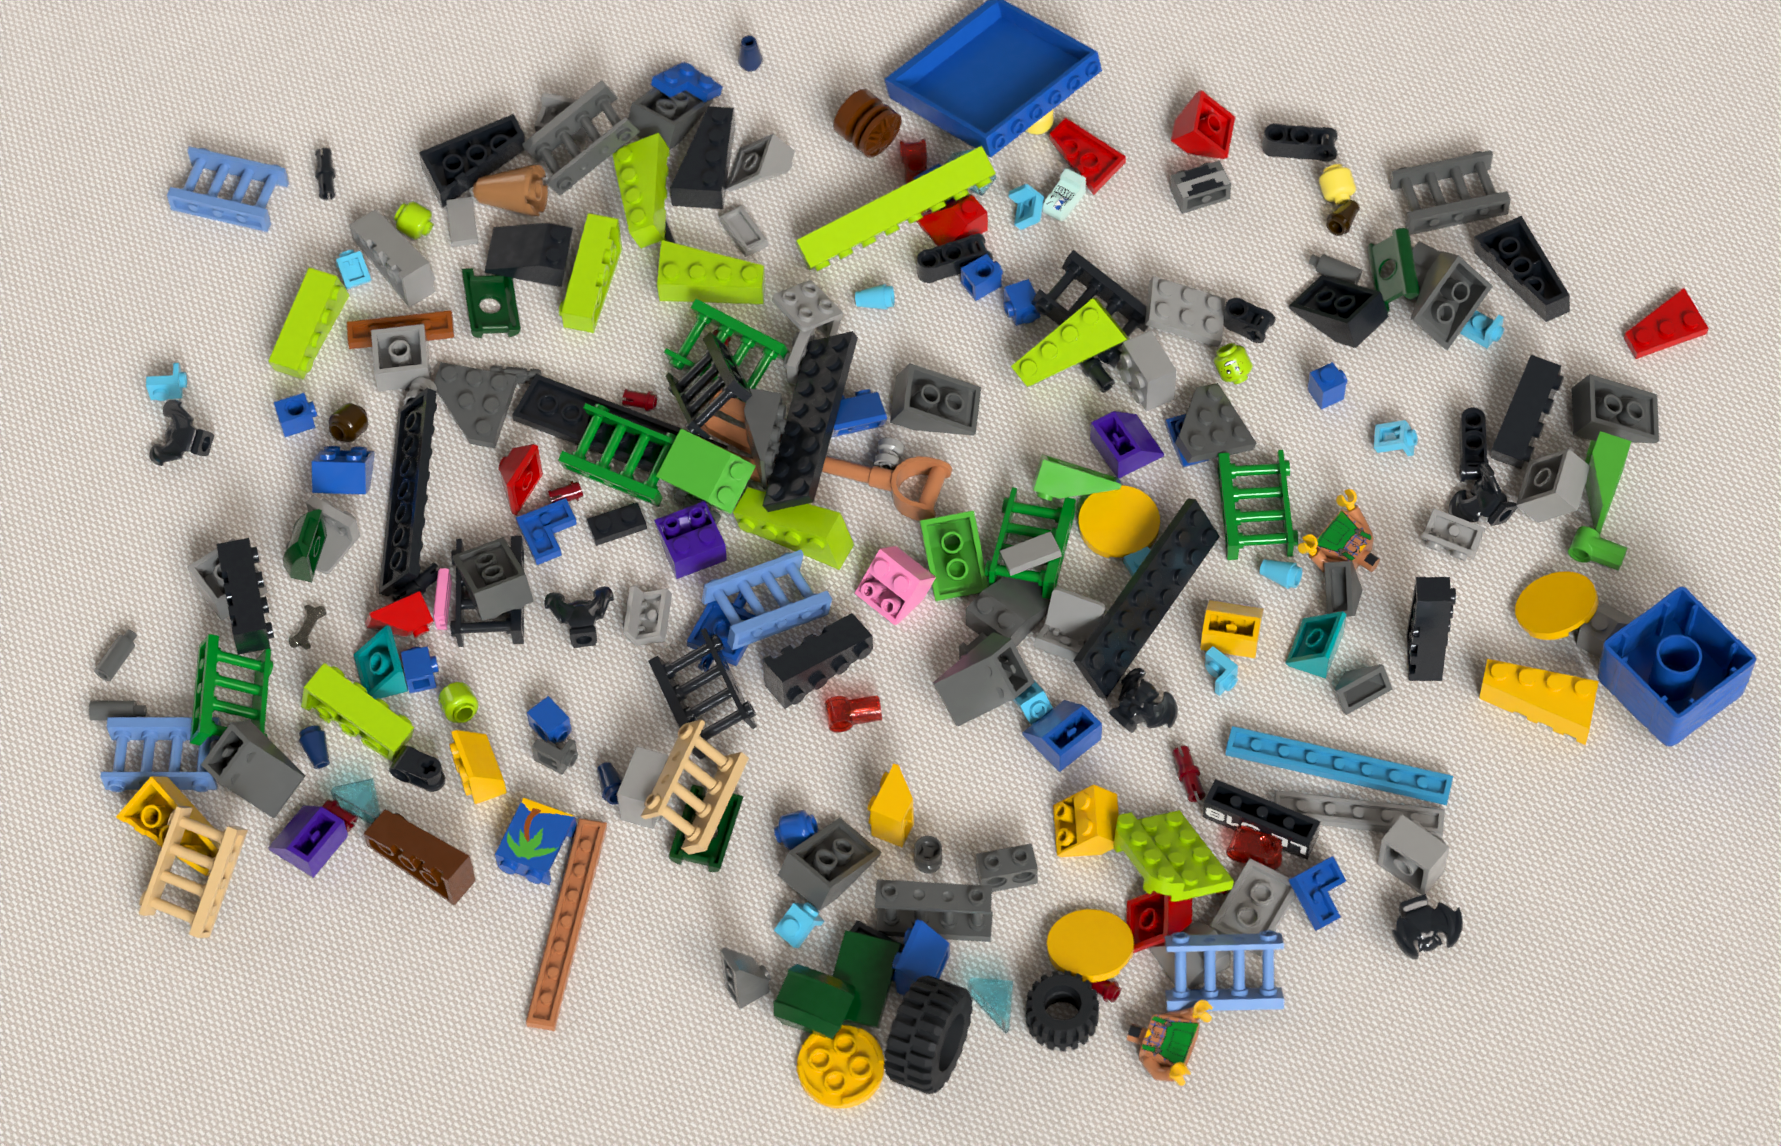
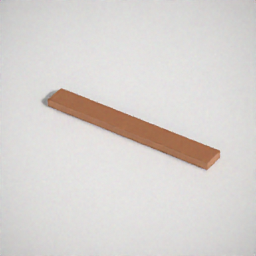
[526,818,607,1031]

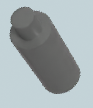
[1309,254,1362,285]
[94,630,137,682]
[89,700,147,721]

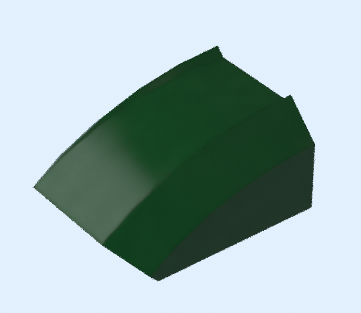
[283,509,327,583]
[773,964,855,1039]

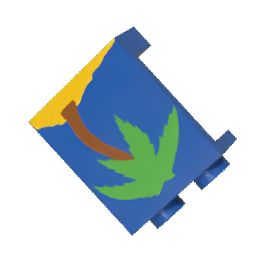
[495,798,577,885]

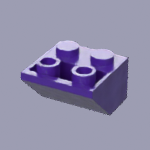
[1090,411,1164,478]
[654,501,727,579]
[268,805,348,878]

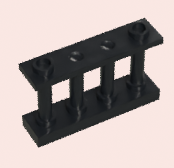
[1031,250,1149,368]
[666,332,752,440]
[450,536,524,647]
[648,628,757,759]

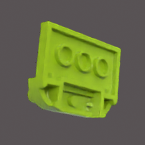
[1113,810,1234,901]

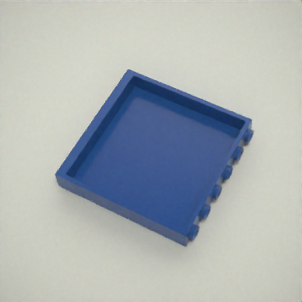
[884,0,1102,158]

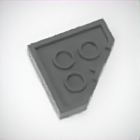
[434,362,518,448]
[1175,383,1257,463]

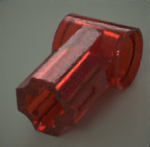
[824,695,882,733]

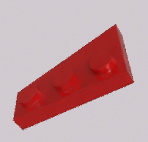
[1049,117,1126,195]
[1624,288,1709,359]

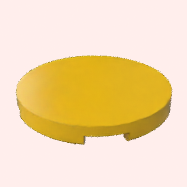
[1078,485,1160,558]
[1515,571,1599,640]
[1047,909,1134,982]
[797,1025,885,1108]

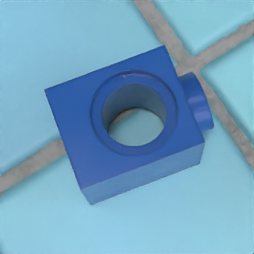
[961,254,1003,301]
[273,393,317,437]
[527,696,572,744]

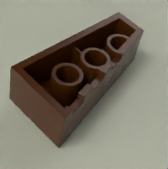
[363,809,476,906]

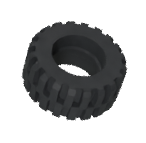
[884,975,973,1094]

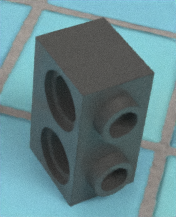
[976,843,1038,892]

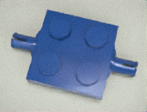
[687,591,756,672]

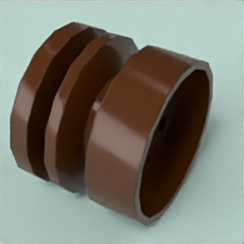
[833,89,902,158]

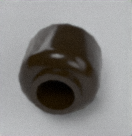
[329,403,369,443]

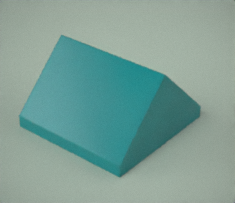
[1285,611,1347,679]
[353,625,408,699]

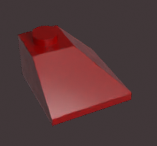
[1171,90,1235,159]
[916,194,988,246]
[498,444,543,516]
[365,591,434,638]
[1126,891,1193,953]

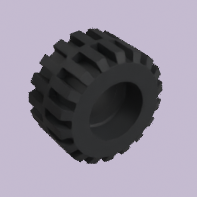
[1026,970,1099,1052]

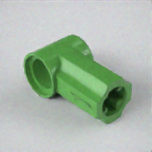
[1568,526,1627,571]

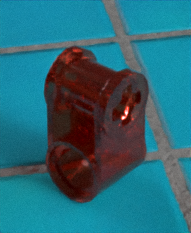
[899,139,927,184]
[1226,825,1283,870]

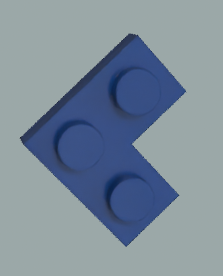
[651,62,723,102]
[516,498,577,565]
[1288,856,1346,931]

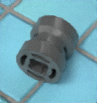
[914,836,942,874]

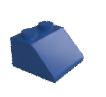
[831,389,887,438]

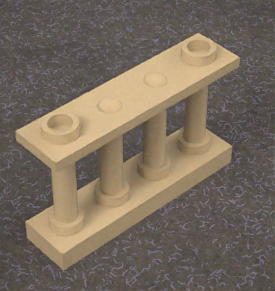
[641,719,749,854]
[138,806,248,938]

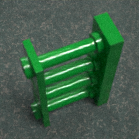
[664,299,790,403]
[558,403,676,507]
[1217,450,1298,560]
[985,487,1076,599]
[190,634,273,746]

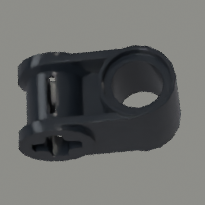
[1223,298,1276,343]
[389,745,446,792]

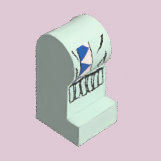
[1042,168,1086,221]

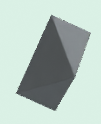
[1324,561,1363,617]
[1334,664,1393,715]

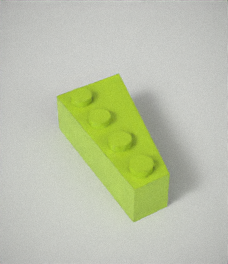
[612,133,670,249]
[559,213,622,333]
[657,240,766,305]
[268,267,350,380]
[1011,298,1130,387]
[733,487,854,570]
[301,663,414,761]

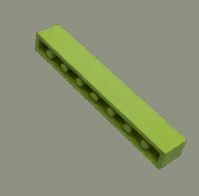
[795,146,996,272]

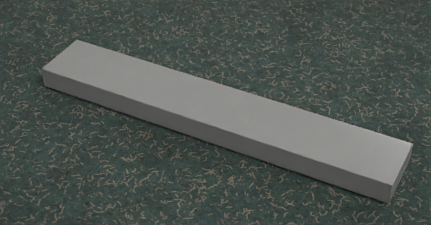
[1274,790,1445,838]

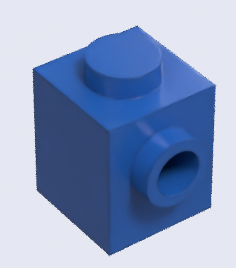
[1003,279,1040,326]
[1308,362,1347,410]
[401,646,439,694]

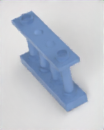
[167,147,289,232]
[702,550,832,650]
[100,717,222,792]
[1165,930,1284,1012]

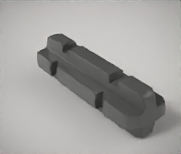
[490,365,542,384]
[673,489,721,525]

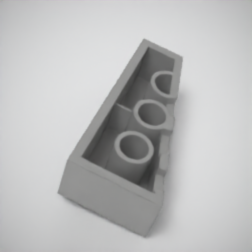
[349,209,436,308]

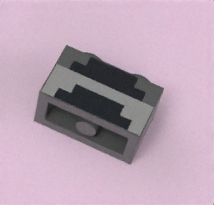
[1170,160,1231,214]

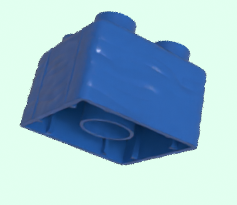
[1597,587,1757,747]

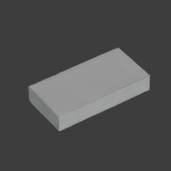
[446,197,479,247]
[719,205,768,257]
[1000,532,1062,576]

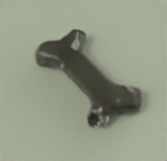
[288,604,327,650]

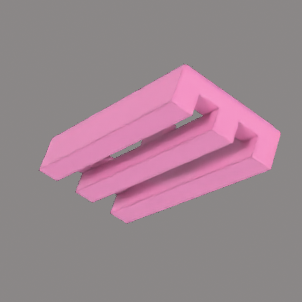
[433,568,452,630]

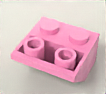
[854,546,936,625]

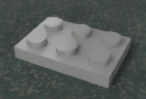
[1145,276,1225,347]
[1210,859,1296,957]

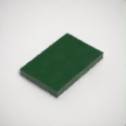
[833,930,902,1029]

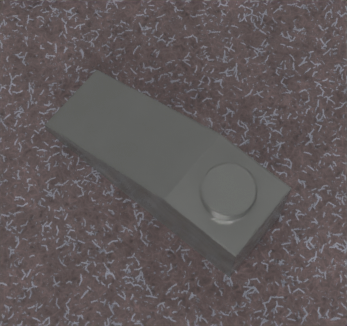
[720,947,771,1009]

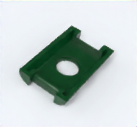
[1367,228,1420,313]
[461,268,521,338]
[668,784,744,872]

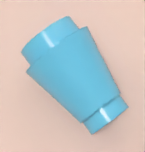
[855,284,895,310]
[1260,559,1303,589]

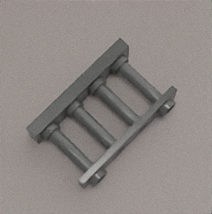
[522,80,640,196]
[1390,150,1511,235]
[874,879,993,942]

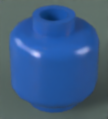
[774,810,819,850]

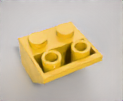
[1200,600,1264,658]
[449,730,507,804]
[868,764,914,848]
[1053,784,1119,857]

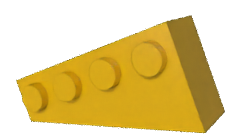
[1479,659,1599,745]
[116,776,220,876]

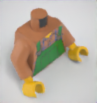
[1298,489,1380,573]
[1127,1000,1213,1086]

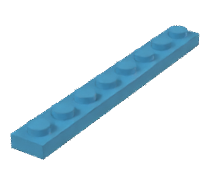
[1225,726,1453,805]

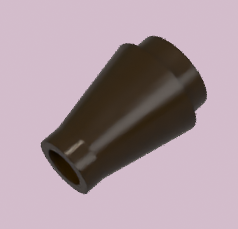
[1326,200,1360,236]

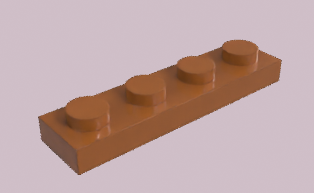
[347,310,454,349]

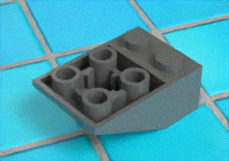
[744,388,788,490]
[933,632,1035,726]
[201,720,305,818]

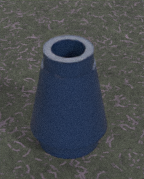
[738,36,763,72]
[299,725,330,769]
[597,762,623,805]

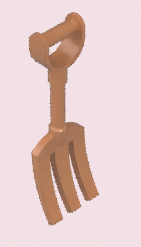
[698,390,953,521]

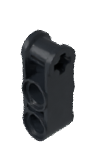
[1262,123,1338,162]
[917,234,993,283]
[1459,407,1489,482]

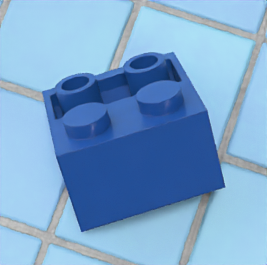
[312,446,375,494]
[1022,700,1102,772]
[892,919,950,995]

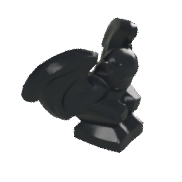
[149,400,215,466]
[1448,462,1518,526]
[544,586,614,648]
[1108,668,1178,733]
[1392,894,1463,960]

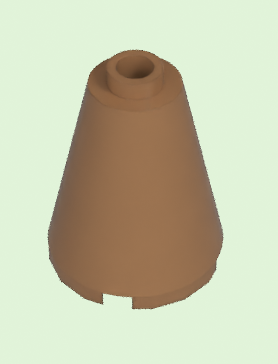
[473,164,548,217]

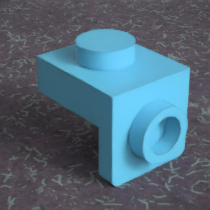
[1008,184,1044,230]
[146,363,187,401]
[774,902,824,948]

